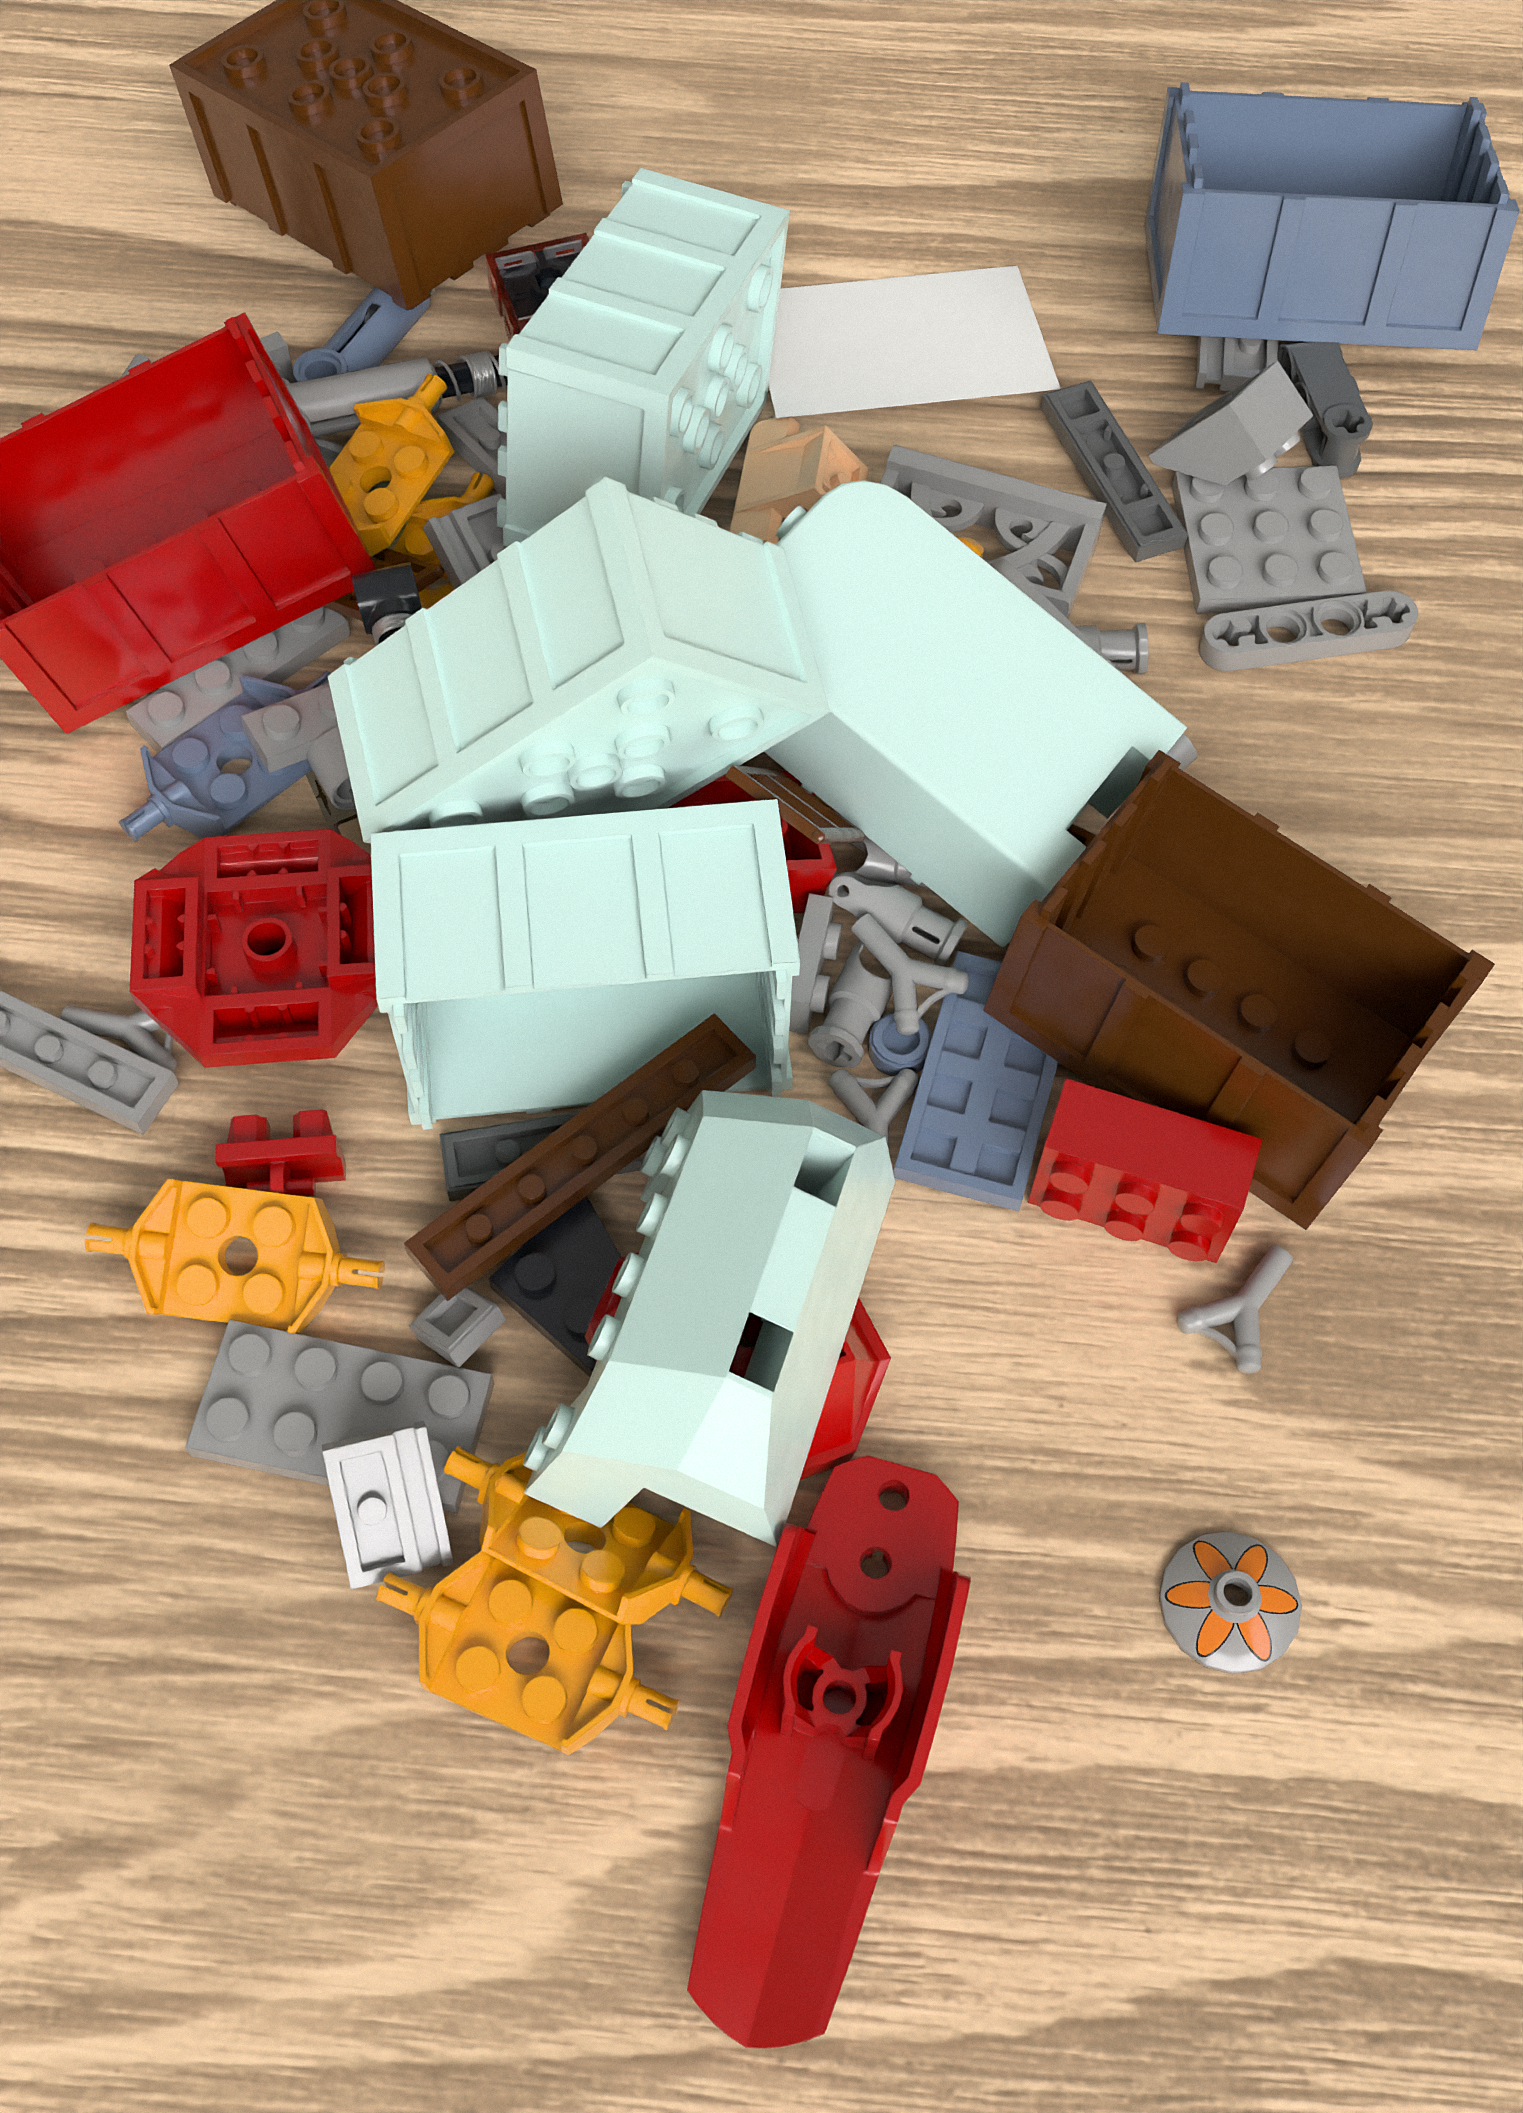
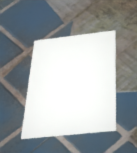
[768,266,1061,418]

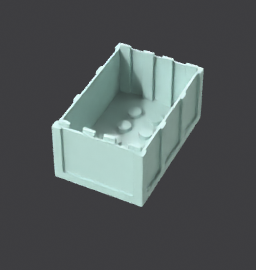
[497,168,790,547]
[328,475,830,843]
[370,799,800,1130]

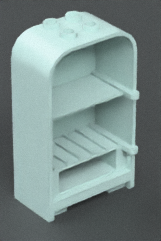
[764,480,1187,947]

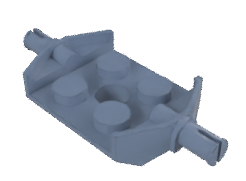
[119,671,331,842]

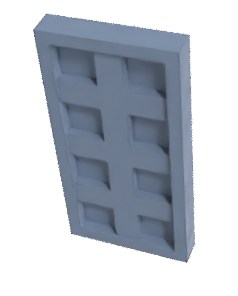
[893,951,1058,1212]

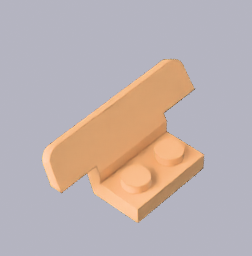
[729,417,868,545]

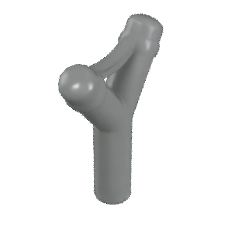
[851,914,969,1035]
[60,1005,177,1072]
[828,1068,920,1155]
[1177,1245,1293,1374]

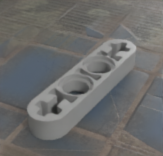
[1199,591,1418,671]

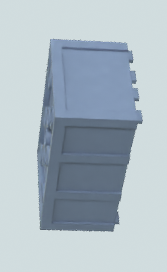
[1144,82,1520,351]

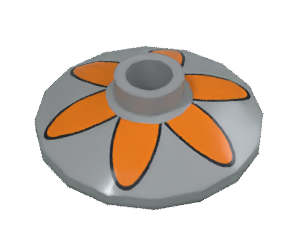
[1159,1531,1302,1674]

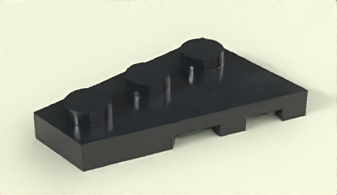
[489,1196,622,1378]

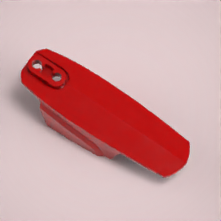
[687,1455,971,2049]

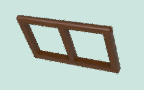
[725,765,865,844]

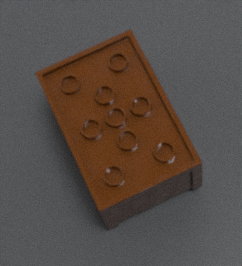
[169,0,563,311]
[983,750,1495,1230]

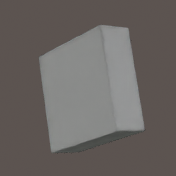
[408,1286,506,1368]

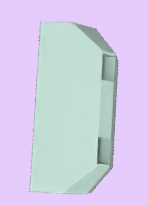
[523,1090,895,1547]

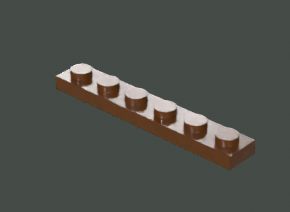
[404,1013,756,1301]

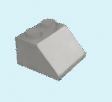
[1149,360,1313,486]

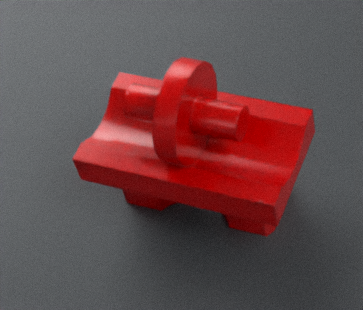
[215,1109,346,1197]

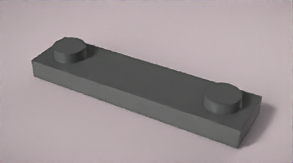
[1041,380,1188,563]

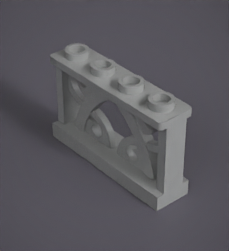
[880,445,1107,620]

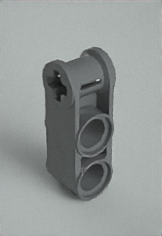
[1277,341,1373,479]

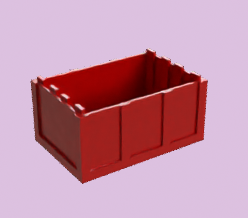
[0,312,377,734]

